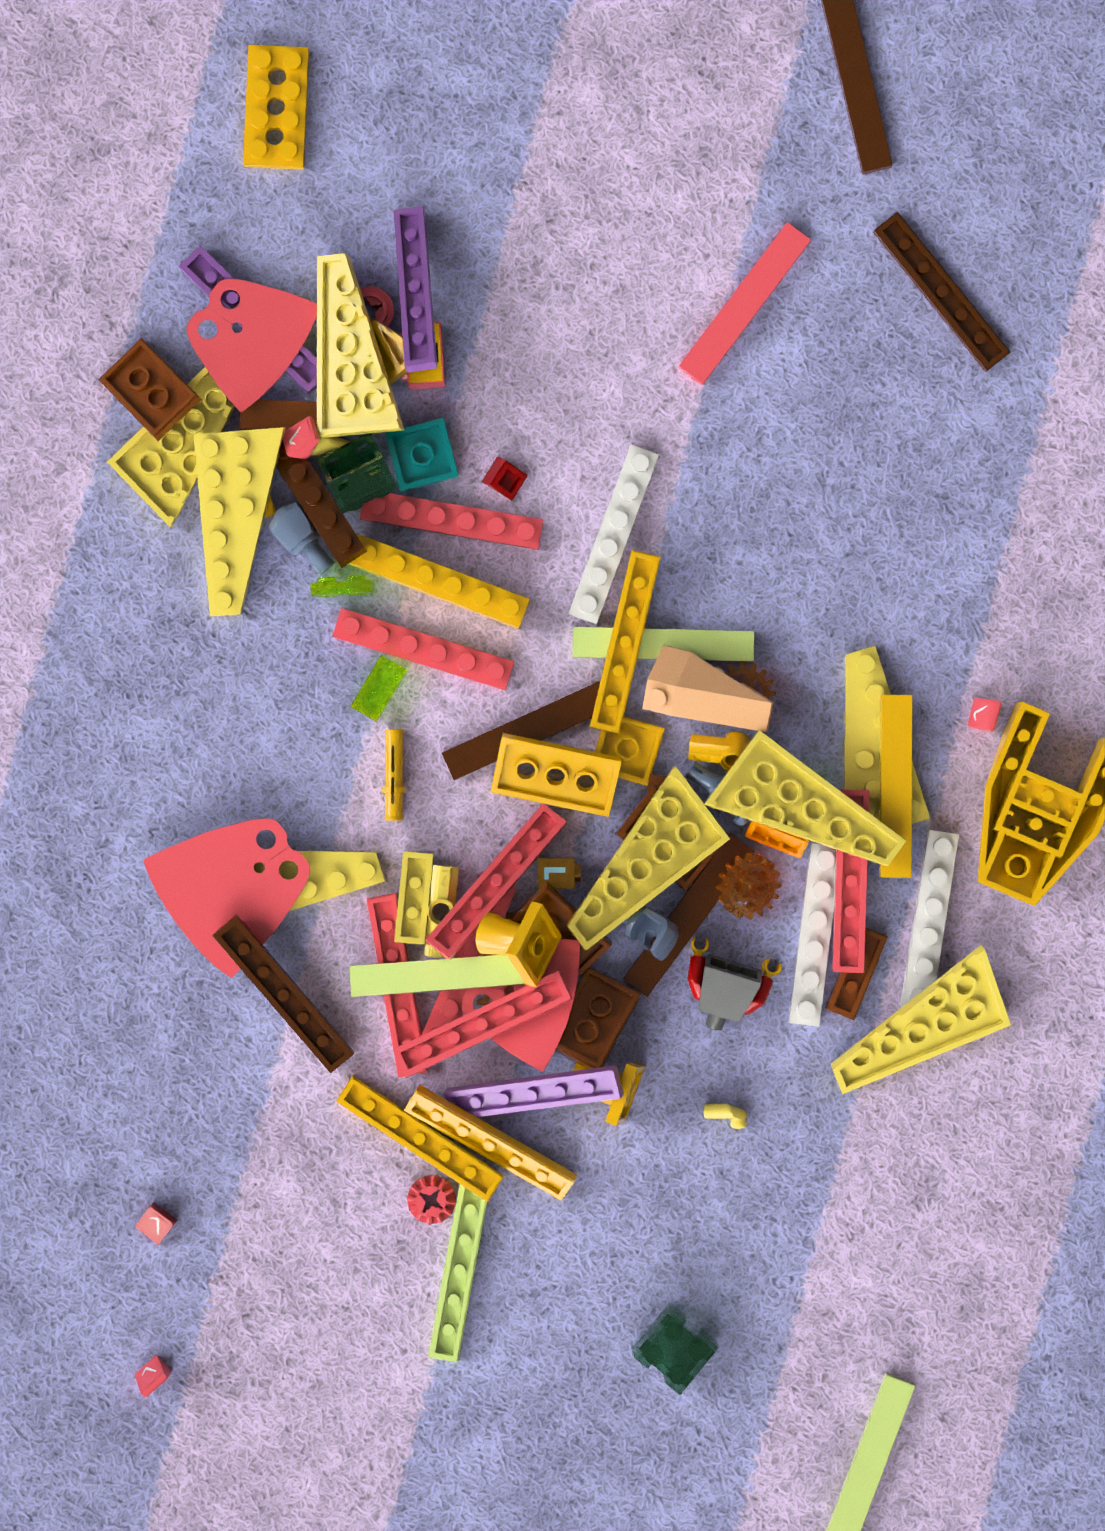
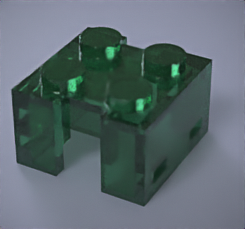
[316,434,397,514]
[631,1302,719,1395]

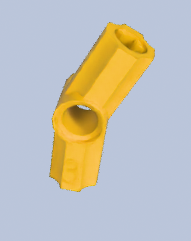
[688,732,751,771]

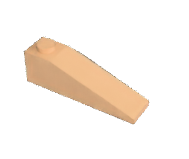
[642,645,773,732]

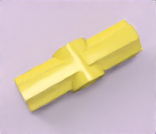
[424,865,459,958]

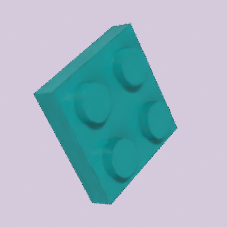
[385,418,459,493]

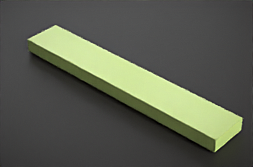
[572,627,754,662]
[350,955,525,997]
[428,1184,487,1362]
[826,1373,915,1531]

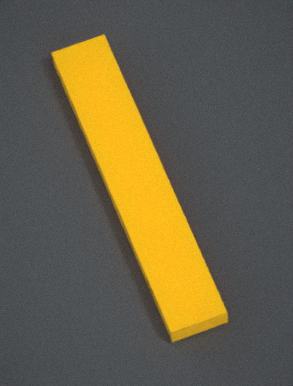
[590,550,661,734]
[880,695,912,878]
[336,1075,505,1202]
[404,1084,577,1200]

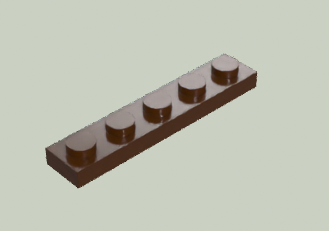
[276,440,367,568]

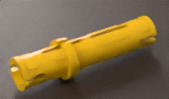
[382,729,406,821]

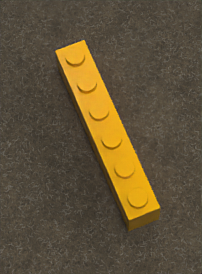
[349,534,530,630]

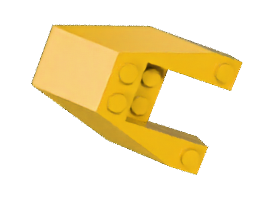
[977,701,1105,906]

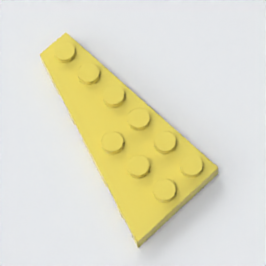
[317,253,404,438]
[107,367,235,528]
[194,427,286,616]
[844,646,930,824]
[704,730,906,866]
[566,766,730,950]
[254,850,386,911]
[830,945,1011,1094]

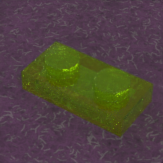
[310,575,374,598]
[350,655,408,722]

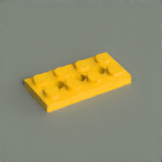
[243,45,310,170]
[491,733,622,817]

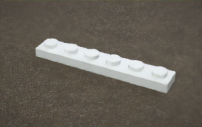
[568,444,659,625]
[900,830,959,1008]
[788,843,836,1027]

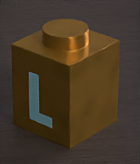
[538,858,581,889]

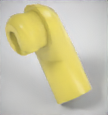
[310,437,350,457]
[704,1103,748,1129]

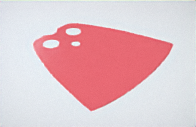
[143,818,310,978]

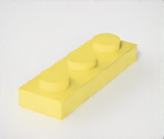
[394,851,434,945]

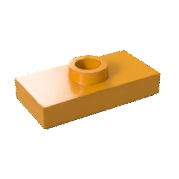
[744,821,810,858]

